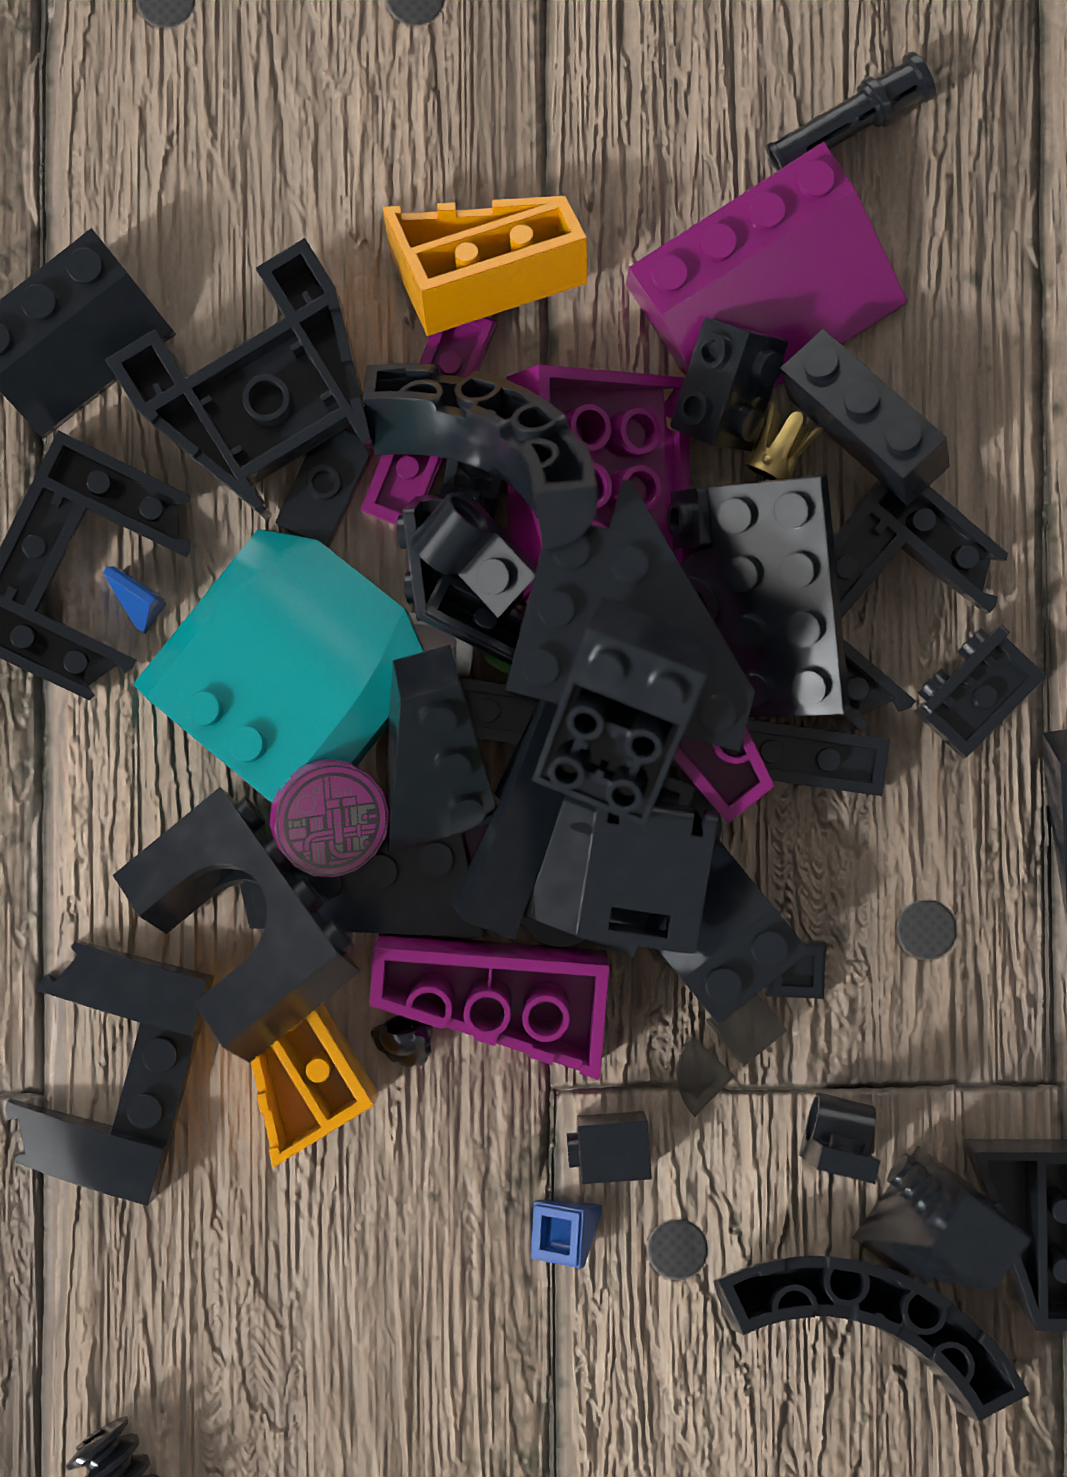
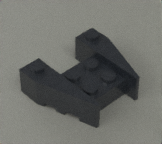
[105,238,375,520]

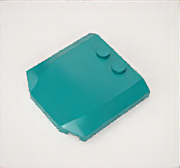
[133,529,424,803]

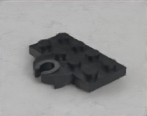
[680,475,850,717]

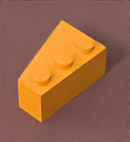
[383,196,587,336]
[251,1003,379,1168]

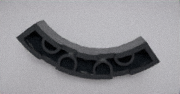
[362,363,598,551]
[714,1256,1030,1421]

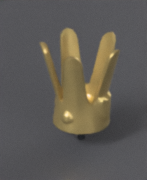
[745,401,823,481]

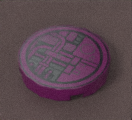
[270,759,389,877]

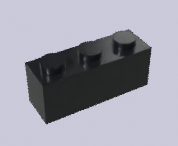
[781,329,950,506]

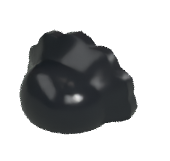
[371,1015,433,1068]

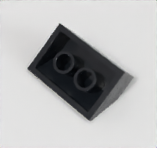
[0,228,176,438]

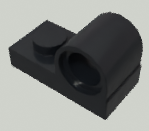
[411,491,537,618]
[799,1092,881,1184]

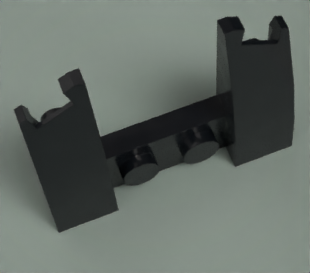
[0,430,191,700]
[833,480,1008,729]
[5,940,215,1206]

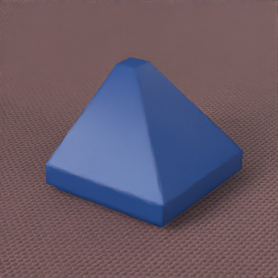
[103,565,166,634]
[531,1200,602,1269]

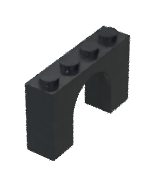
[112,787,361,1063]

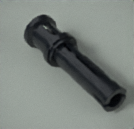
[766,52,936,172]

